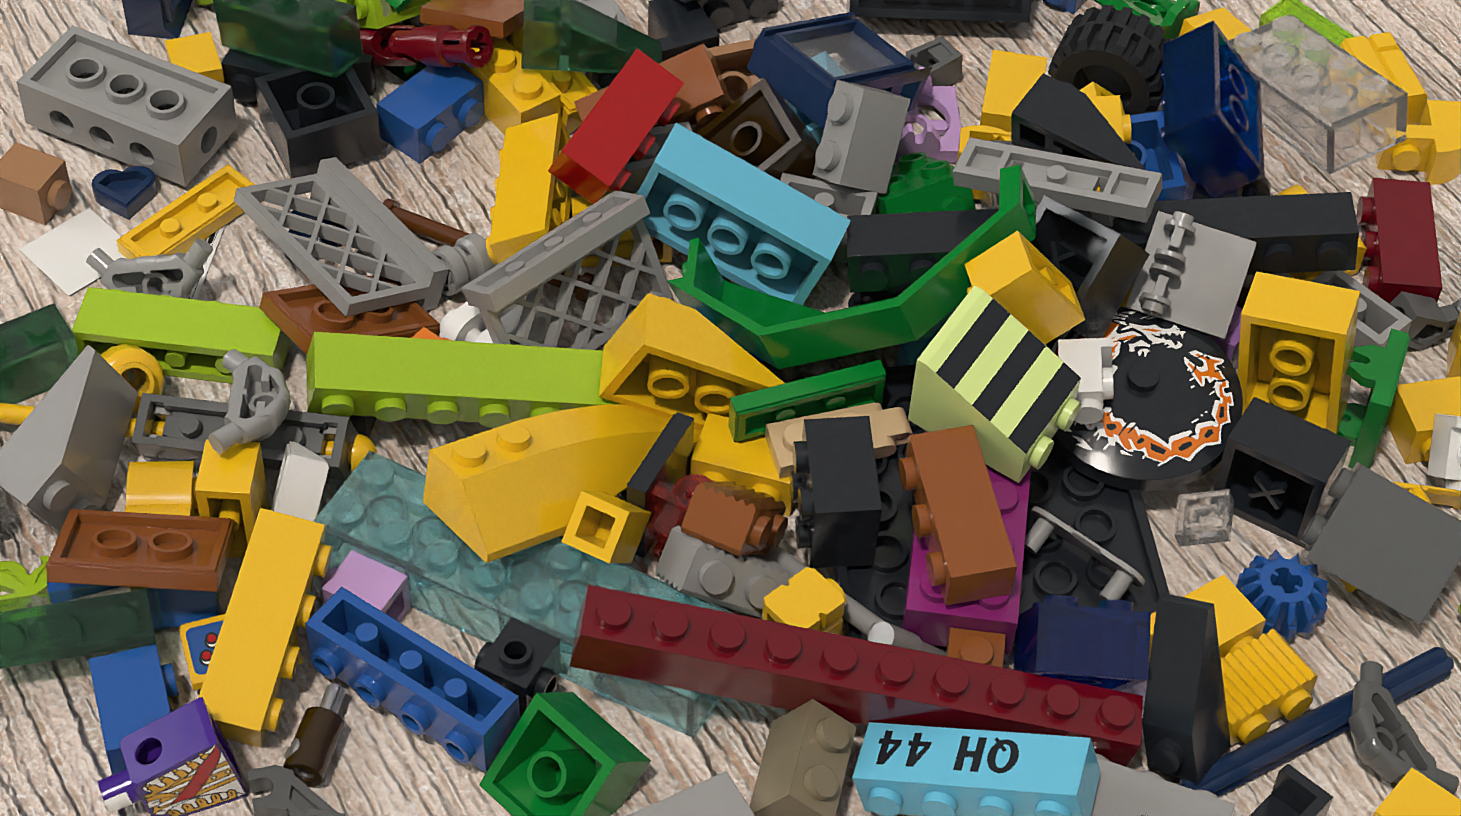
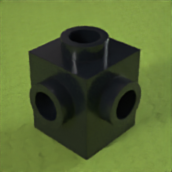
[474,617,561,717]

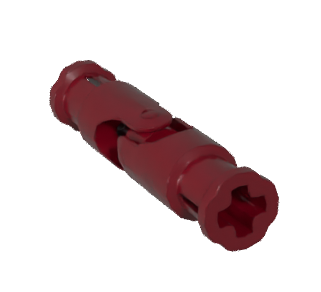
[326,25,493,68]

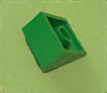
[479,692,651,816]

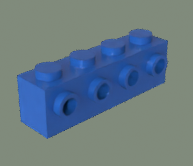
[305,586,520,772]

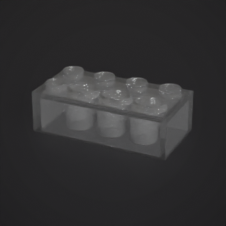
[1216,14,1408,175]

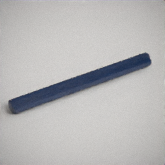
[1179,647,1454,796]

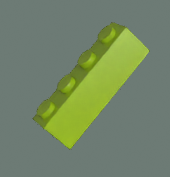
[71,287,291,384]

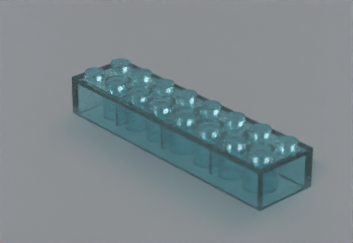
[313,451,734,738]

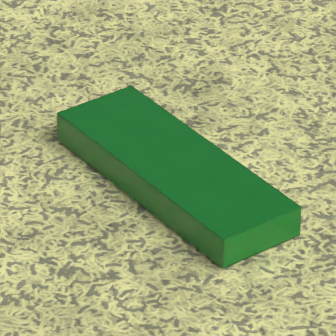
[728,360,886,441]

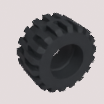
[1048,5,1176,116]

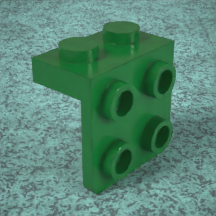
[876,152,976,214]

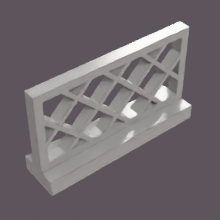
[234,157,449,317]
[462,190,673,350]

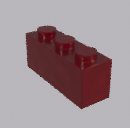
[1356,178,1442,304]

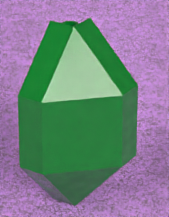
[667,164,1036,369]

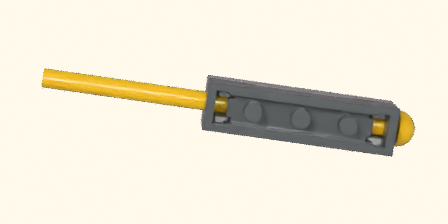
[0,393,377,487]

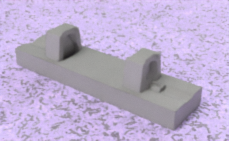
[953,137,1162,227]

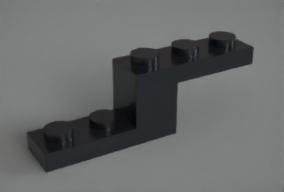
[585,0,778,91]

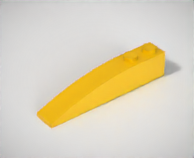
[423,404,701,563]

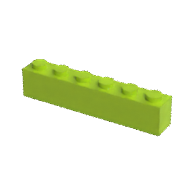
[306,332,619,427]

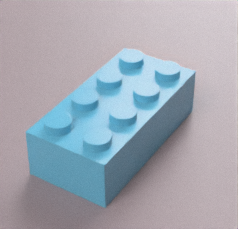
[637,123,851,305]

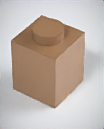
[0,142,73,225]

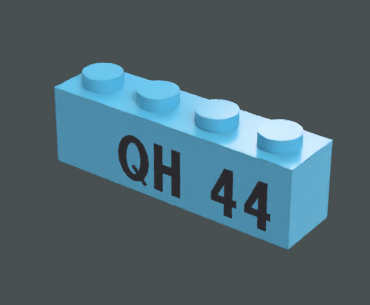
[852,722,1101,816]

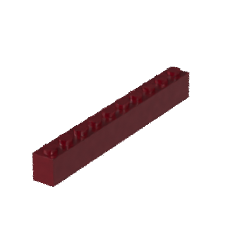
[570,584,1143,767]

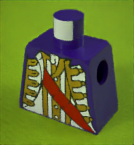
[98,697,248,816]

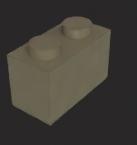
[750,699,856,816]

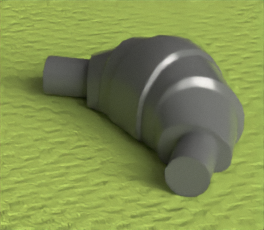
[1348,661,1459,795]

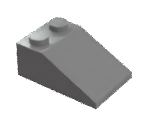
[0,345,138,533]

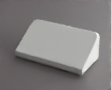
[270,441,329,522]

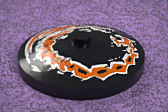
[1047,307,1243,491]

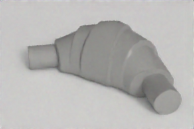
[86,238,213,299]
[208,349,291,453]

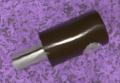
[283,683,346,787]

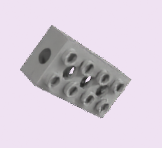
[17,25,238,187]

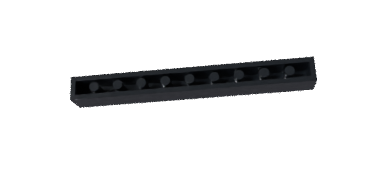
[847,192,1359,293]

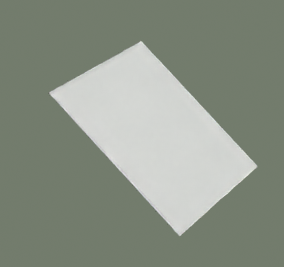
[19,208,126,296]

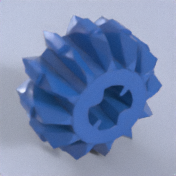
[1236,549,1328,643]

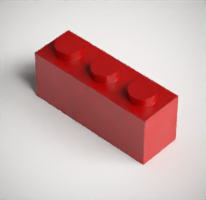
[548,48,684,204]

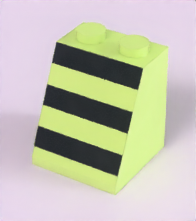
[908,285,1081,483]

